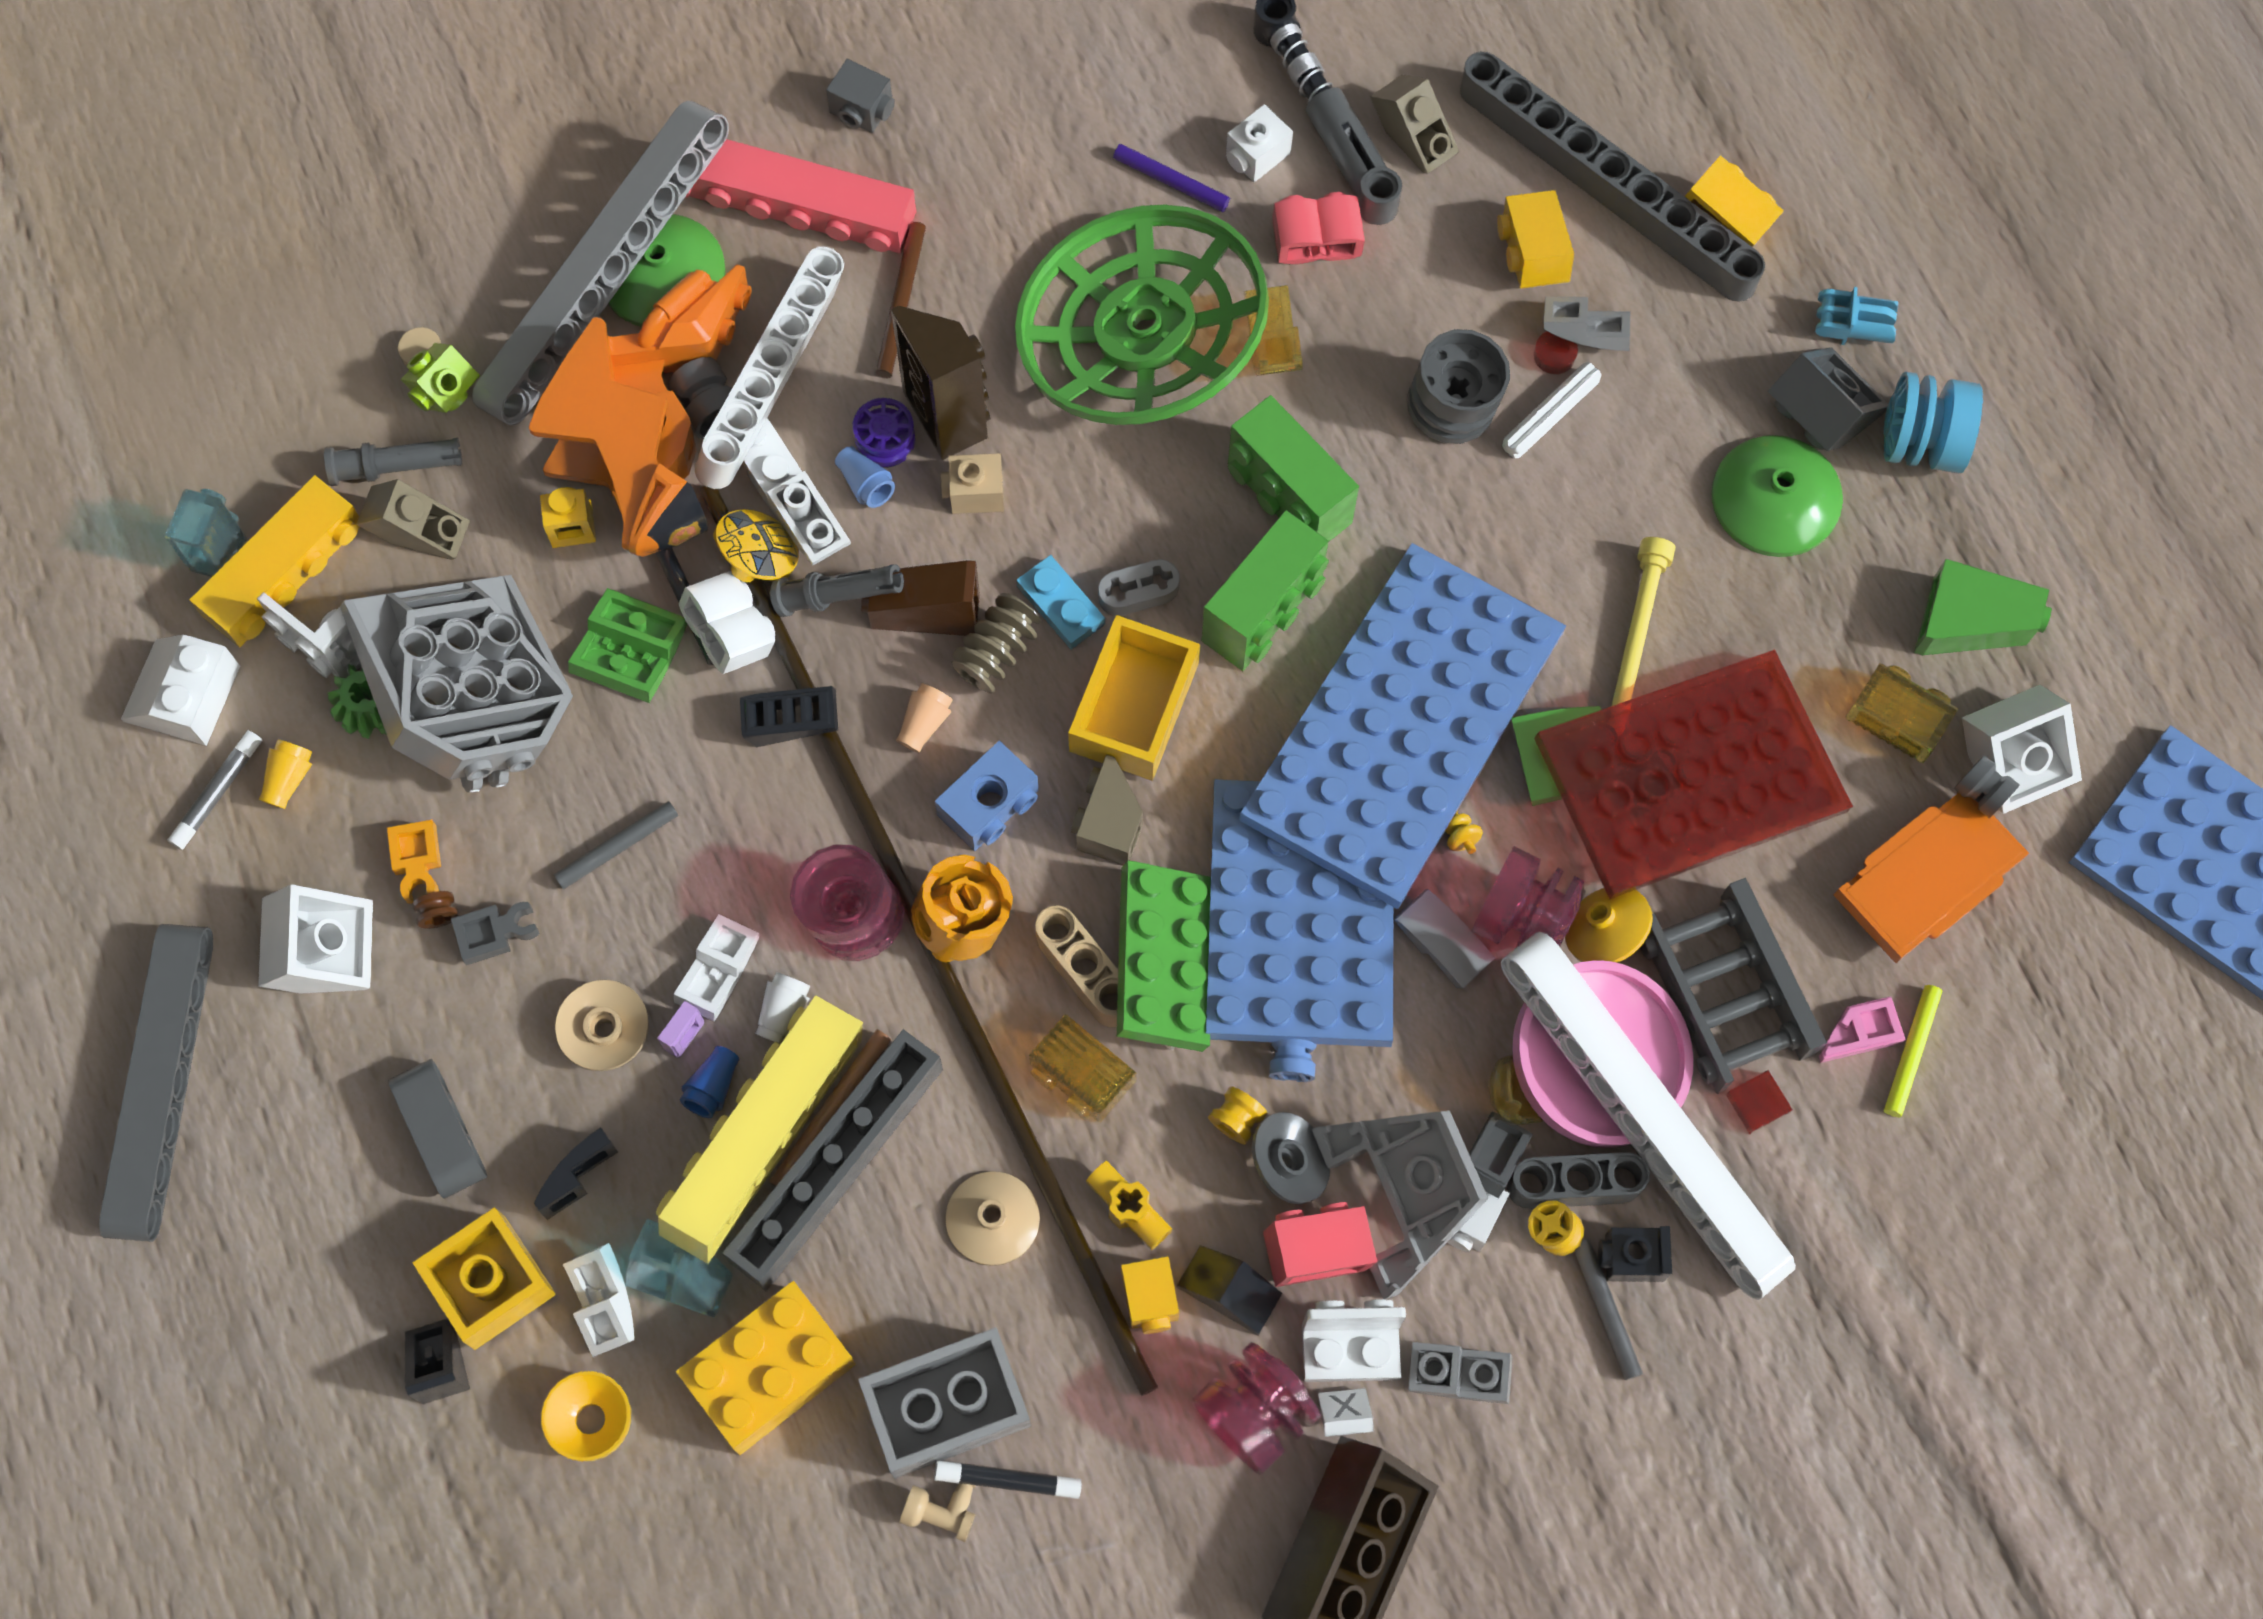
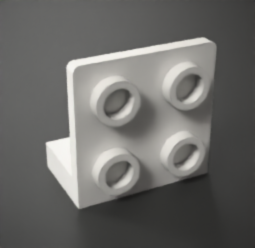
[257,592,362,678]
[1302,1300,1406,1382]

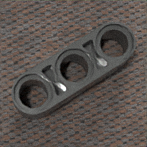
[388,1059,488,1199]
[1507,1152,1650,1209]

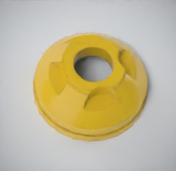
[541,1371,631,1462]

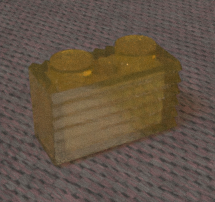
[1846,663,1958,763]
[1029,1014,1137,1123]

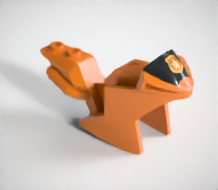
[529,264,752,557]

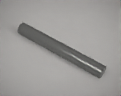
[554,801,679,890]

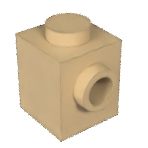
[941,453,1004,514]

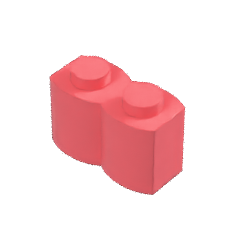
[1272,192,1365,264]

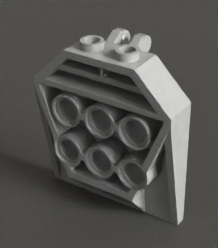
[340,575,573,793]

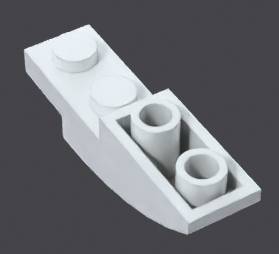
[733,418,851,565]

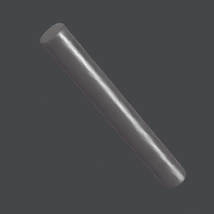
[1574,1239,1643,1381]

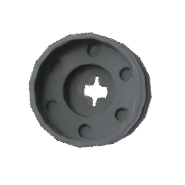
[1407,329,1510,444]

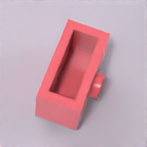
[1263,1202,1377,1287]

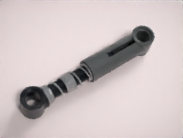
[1253,0,1403,225]

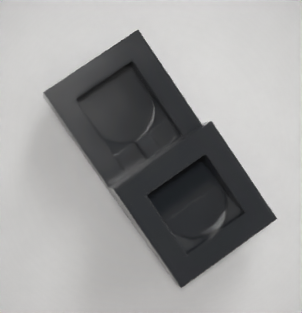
[534,1127,618,1220]

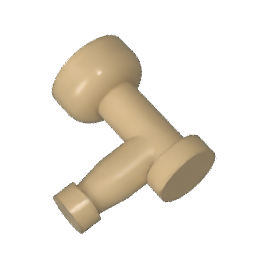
[900,1484,976,1542]

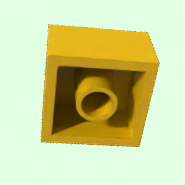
[412,1207,556,1350]

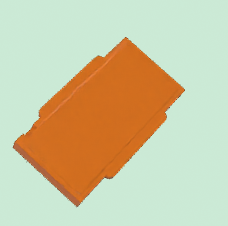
[1833,793,2029,963]

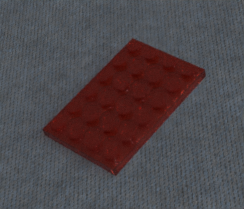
[1534,650,1853,900]

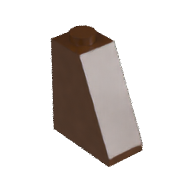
[861,560,980,636]

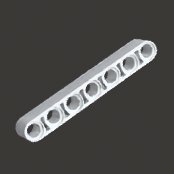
[694,247,844,489]

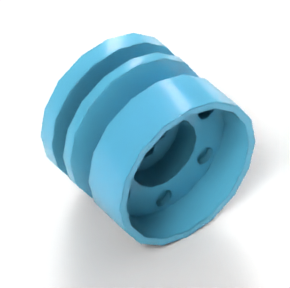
[1884,372,1983,474]

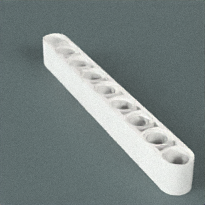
[1501,932,1795,1300]

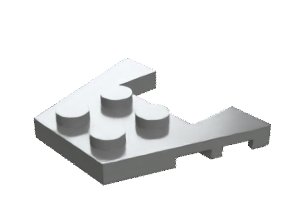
[1312,1110,1488,1300]

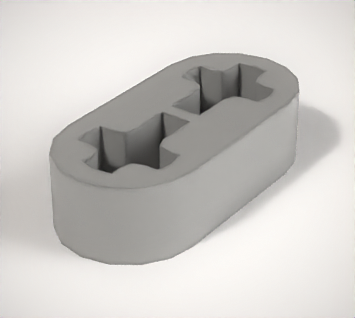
[1098,560,1180,616]

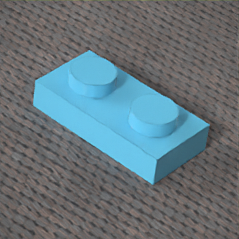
[1016,555,1105,650]

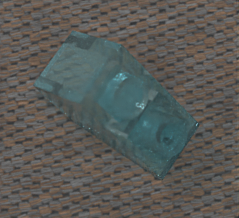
[625,1219,733,1318]

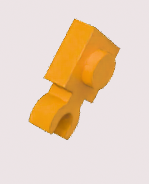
[387,819,441,904]

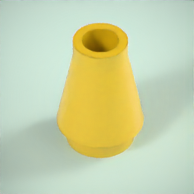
[259,739,313,809]

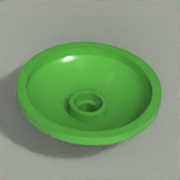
[608,214,726,327]
[1711,435,1843,557]

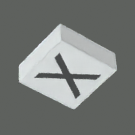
[1318,1388,1373,1437]

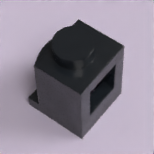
[1598,1226,1672,1282]

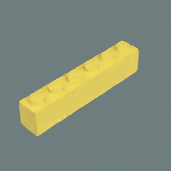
[656,995,863,1264]

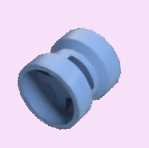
[1269,1039,1317,1082]

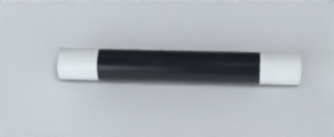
[934,1460,1081,1499]

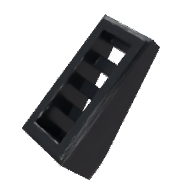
[740,686,838,747]

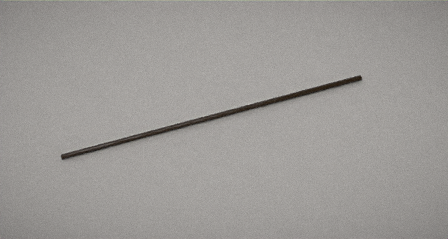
[700,485,1158,1396]

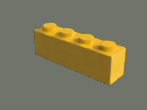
[189,475,360,648]

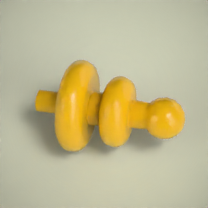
[1445,810,1483,854]

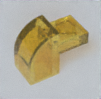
[1244,285,1303,376]

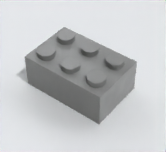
[858,1327,1031,1479]

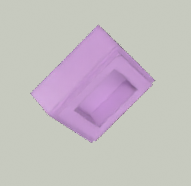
[657,1001,704,1058]

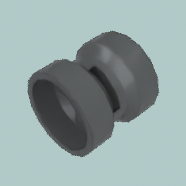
[1954,755,2020,818]

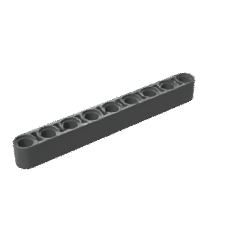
[1460,51,1765,302]

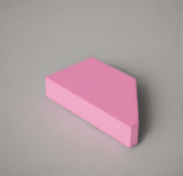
[1818,996,1906,1063]

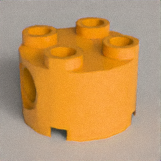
[911,855,1013,962]

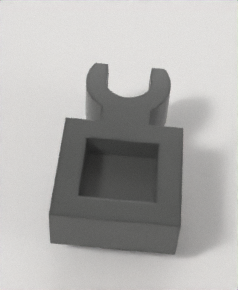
[451,902,540,966]

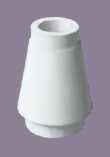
[755,972,810,1044]

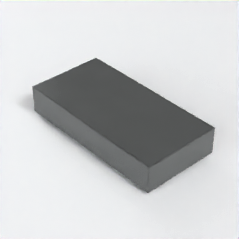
[1469,1111,1533,1199]

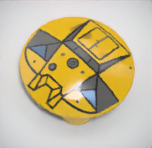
[713,509,799,582]

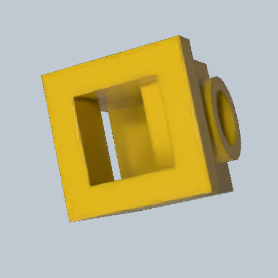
[540,487,596,548]

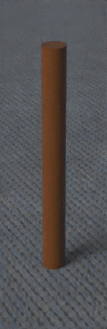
[875,222,926,378]

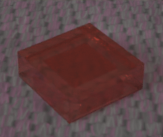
[1726,1070,1793,1135]

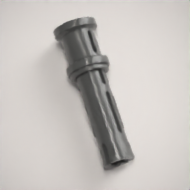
[324,438,462,486]
[770,564,904,617]

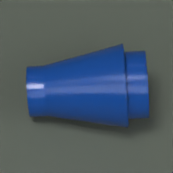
[680,1046,740,1118]

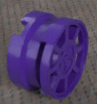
[853,398,916,468]

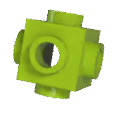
[400,343,480,413]

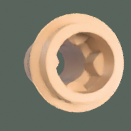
[896,683,953,753]

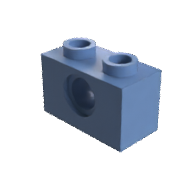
[935,741,1039,851]

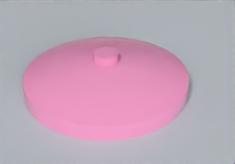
[1512,961,1693,1148]

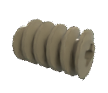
[951,593,1041,694]

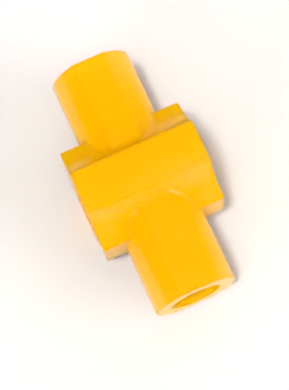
[1086,1161,1172,1250]

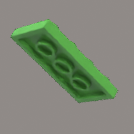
[1116,860,1211,1052]

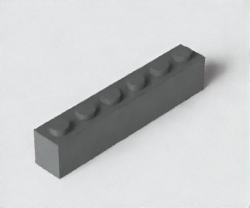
[723,1029,943,1292]

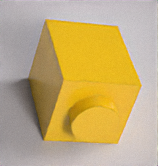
[1121,1257,1179,1334]

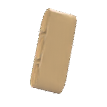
[1035,905,1118,1028]

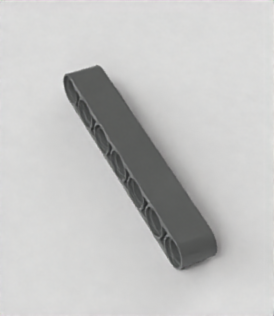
[99,924,213,1242]

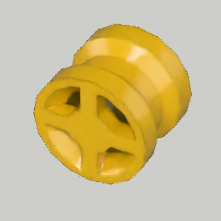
[1208,1086,1267,1145]
[1528,1201,1584,1256]

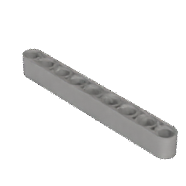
[472,101,729,425]

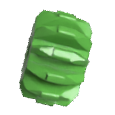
[328,664,387,739]

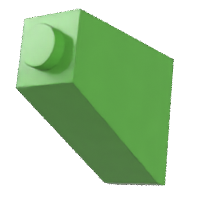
[1914,559,2052,656]

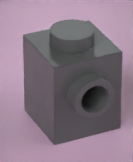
[826,59,895,133]

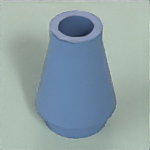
[835,446,895,508]

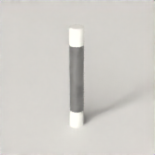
[167,730,263,850]

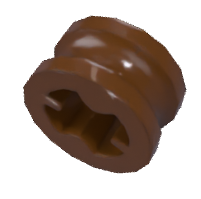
[412,891,459,929]

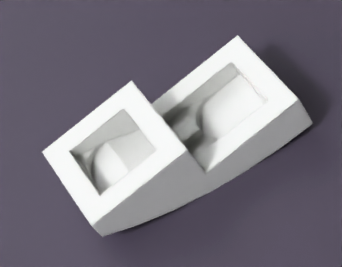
[673,914,759,1022]
[563,1243,634,1357]

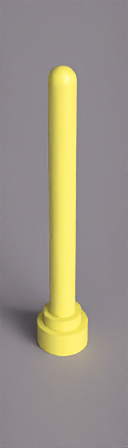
[1606,537,1676,738]

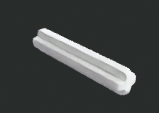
[1502,362,1601,458]

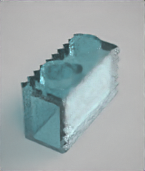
[164,489,248,577]

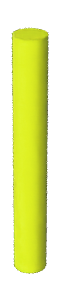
[1884,985,1942,1118]

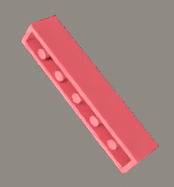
[685,139,916,254]

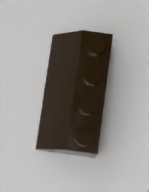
[891,306,991,460]
[1261,1436,1439,1619]

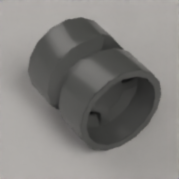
[667,357,732,440]

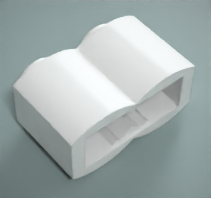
[679,571,775,674]

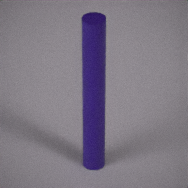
[1113,143,1230,212]

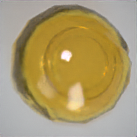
[1488,1054,1544,1125]

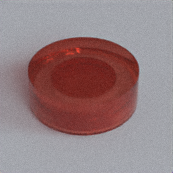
[1534,331,1578,374]

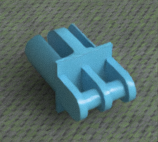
[1815,287,1898,345]

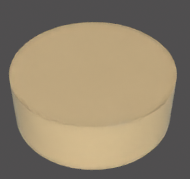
[398,327,442,367]

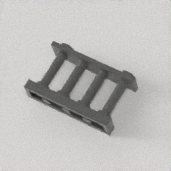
[1640,877,1827,1094]

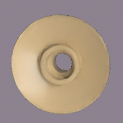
[555,980,649,1071]
[945,1171,1040,1266]

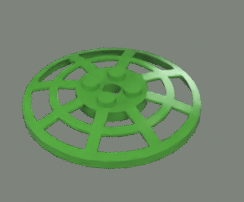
[1015,204,1269,425]

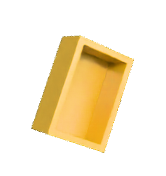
[1068,615,1200,781]
[676,1280,856,1455]

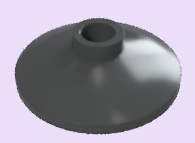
[1252,1112,1330,1204]

